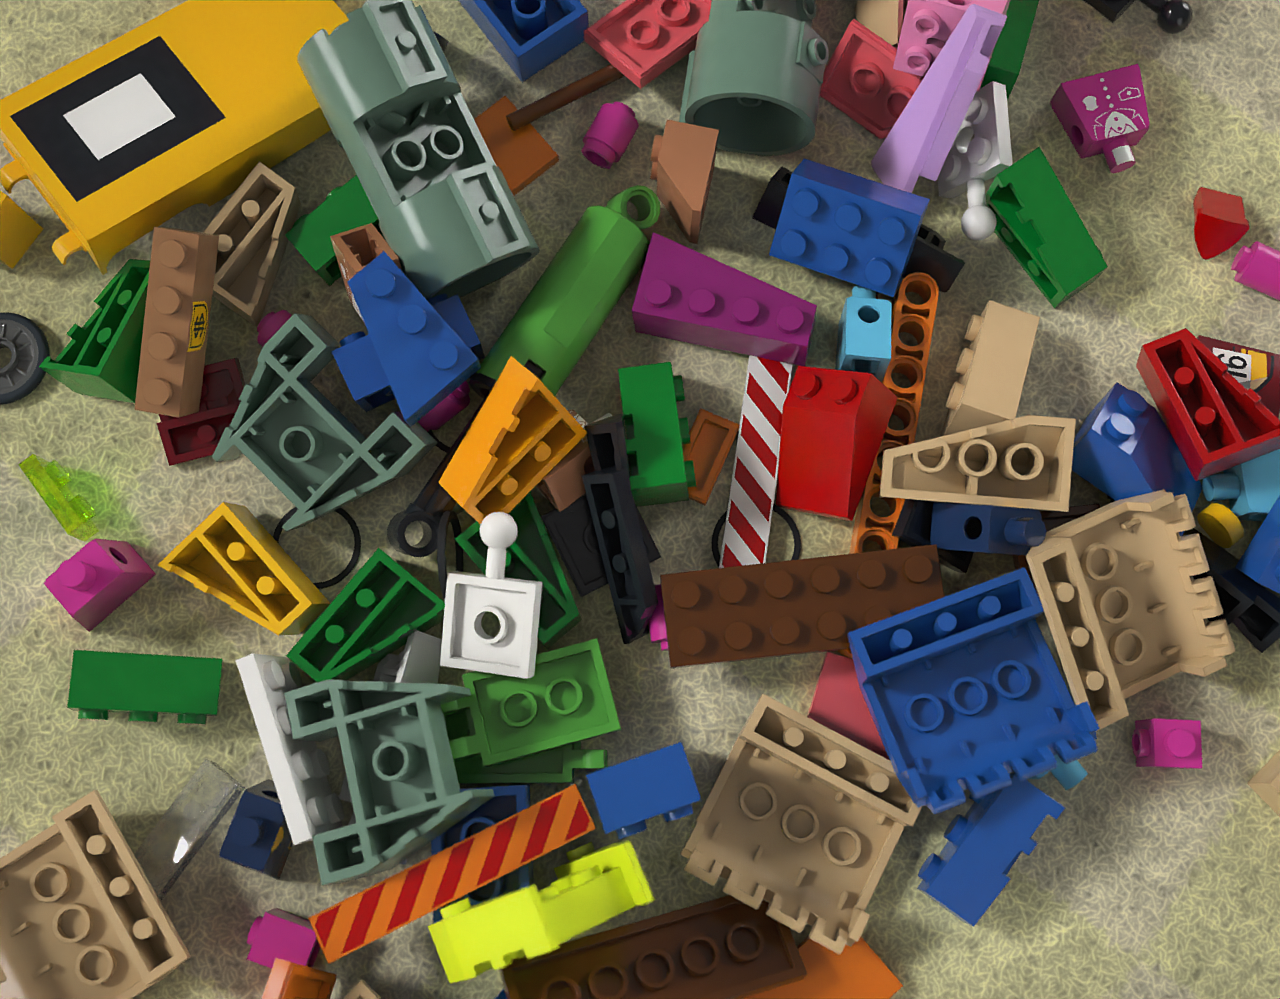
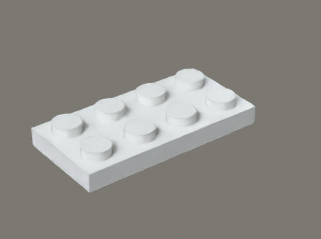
[236,653,344,845]

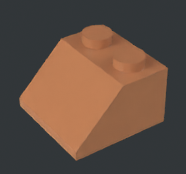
[650,119,719,244]

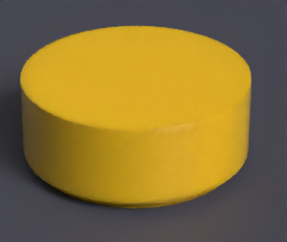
[1197,503,1244,548]

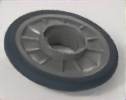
[0,312,50,404]

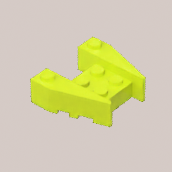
[428,841,654,983]

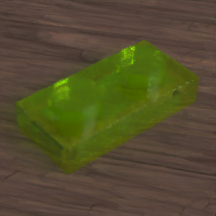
[18,454,99,542]

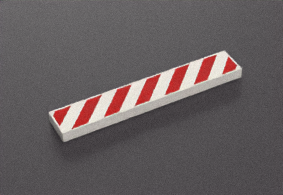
[719,355,793,568]

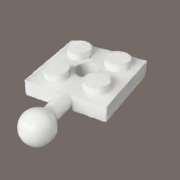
[938,81,1013,240]
[440,512,542,679]

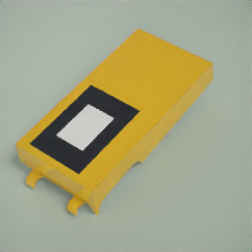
[0,0,349,275]

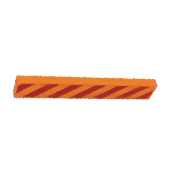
[309,784,597,964]

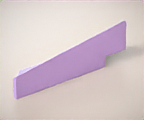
[871,4,1007,193]

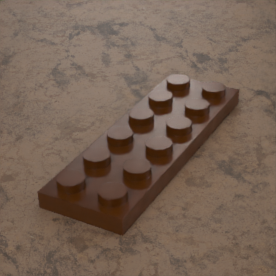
[660,544,944,669]
[499,895,807,999]

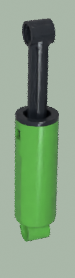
[387,185,660,557]

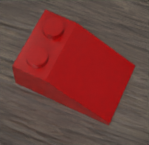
[776,366,898,521]

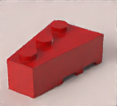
[1136,328,1280,481]

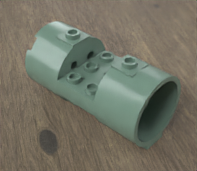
[297,0,540,300]
[679,0,829,156]

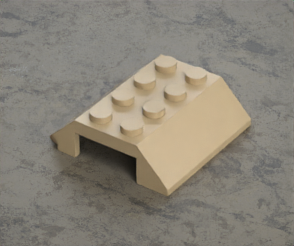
[1026,489,1236,731]
[680,693,922,954]
[0,790,191,999]

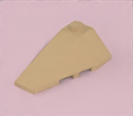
[880,415,1076,512]

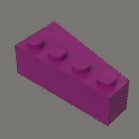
[632,232,817,366]

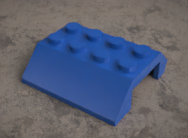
[847,567,1100,815]

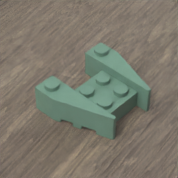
[212,313,438,532]
[284,679,494,885]

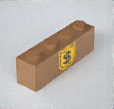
[135,227,219,418]

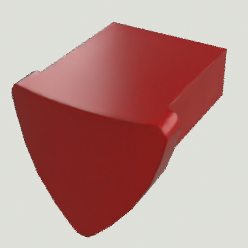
[1193,186,1250,260]

